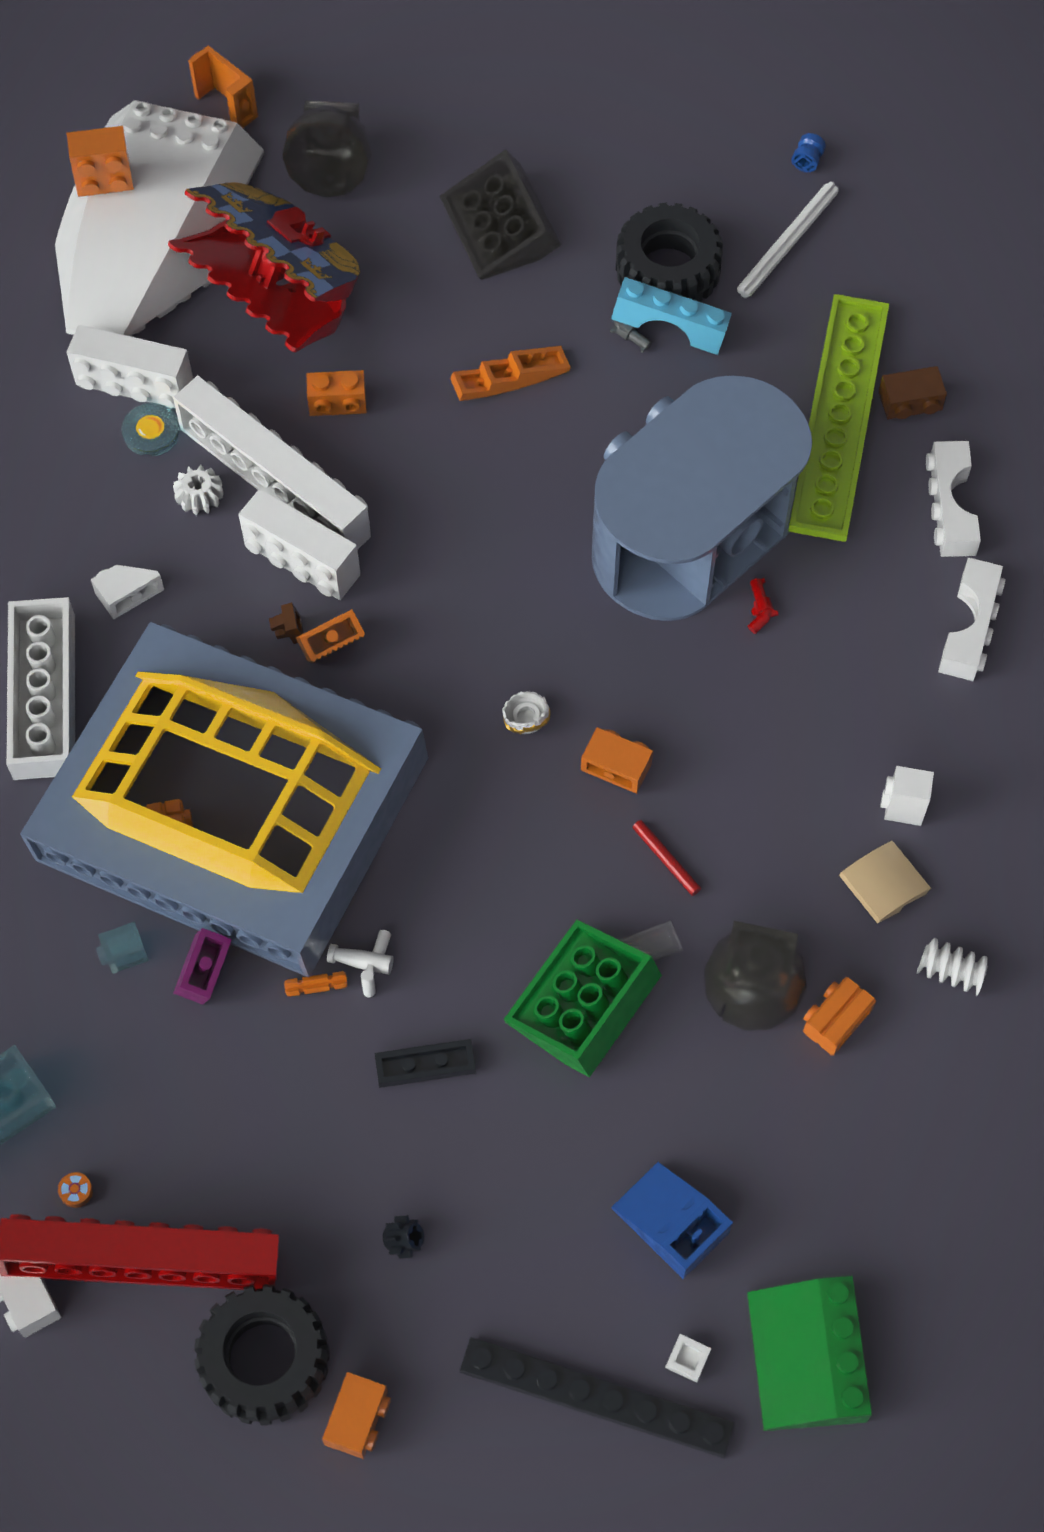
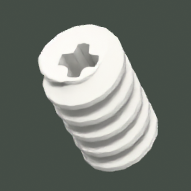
[916,938,988,996]

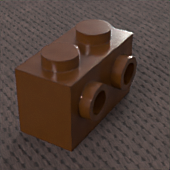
[878,366,947,420]

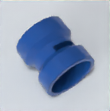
[791,133,826,172]

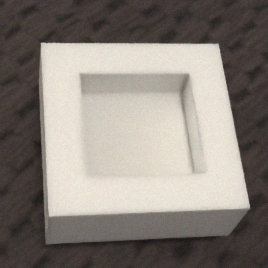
[665,1334,711,1382]

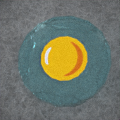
[122,403,180,456]

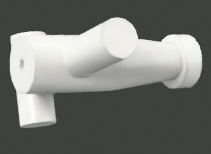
[327,930,393,997]

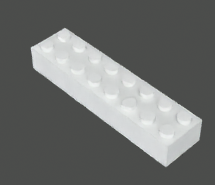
[173,375,371,550]

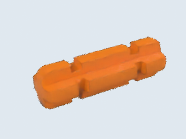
[284,971,348,997]

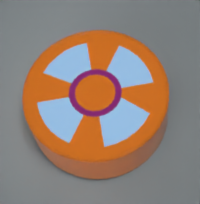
[58,1172,93,1208]

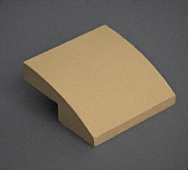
[839,841,931,924]

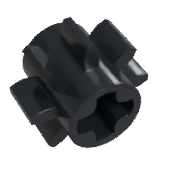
[383,1215,424,1259]

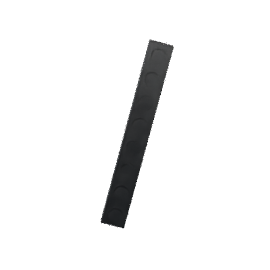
[460,1337,734,1458]

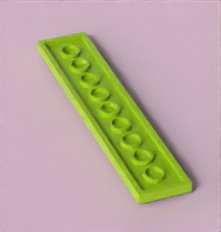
[788,294,889,542]

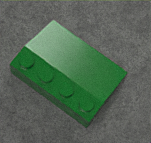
[503,919,662,1078]
[747,1276,872,1431]

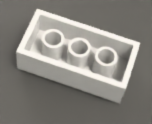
[67,324,193,409]
[239,488,361,600]

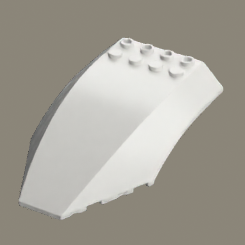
[55,100,264,336]

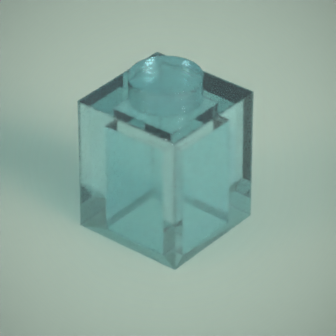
[96,922,149,974]

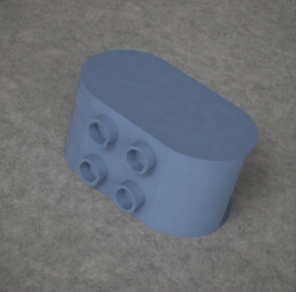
[592,376,812,621]

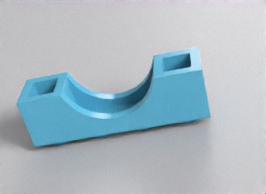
[611,277,732,355]

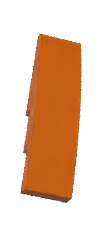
[450,346,571,401]

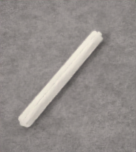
[737,182,839,298]

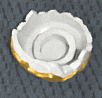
[502,691,550,734]

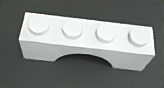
[926,441,981,557]
[938,557,1006,681]

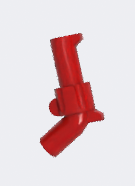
[747,578,779,634]

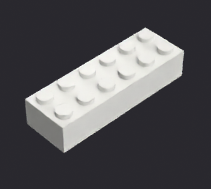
[6,597,75,780]

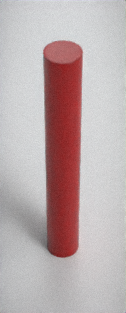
[632,820,701,896]

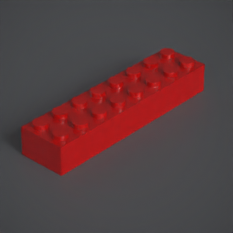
[0,1214,279,1290]

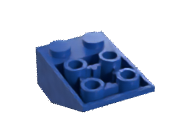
[611,1162,733,1279]

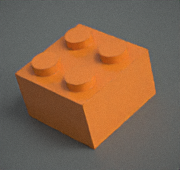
[67,126,134,197]

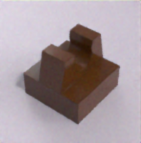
[269,602,304,644]

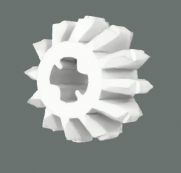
[173,464,224,516]

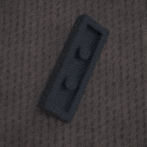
[374,1039,476,1088]

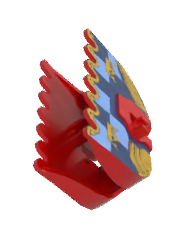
[168,182,360,352]

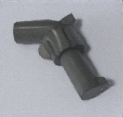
[610,320,652,353]

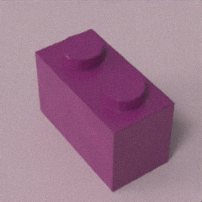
[173,928,232,1005]

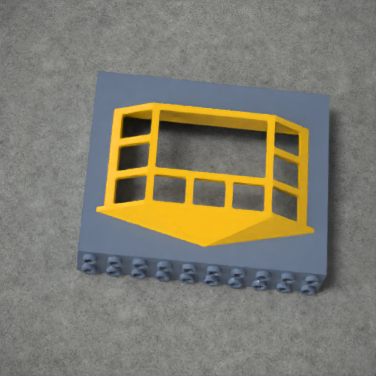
[20,622,429,978]

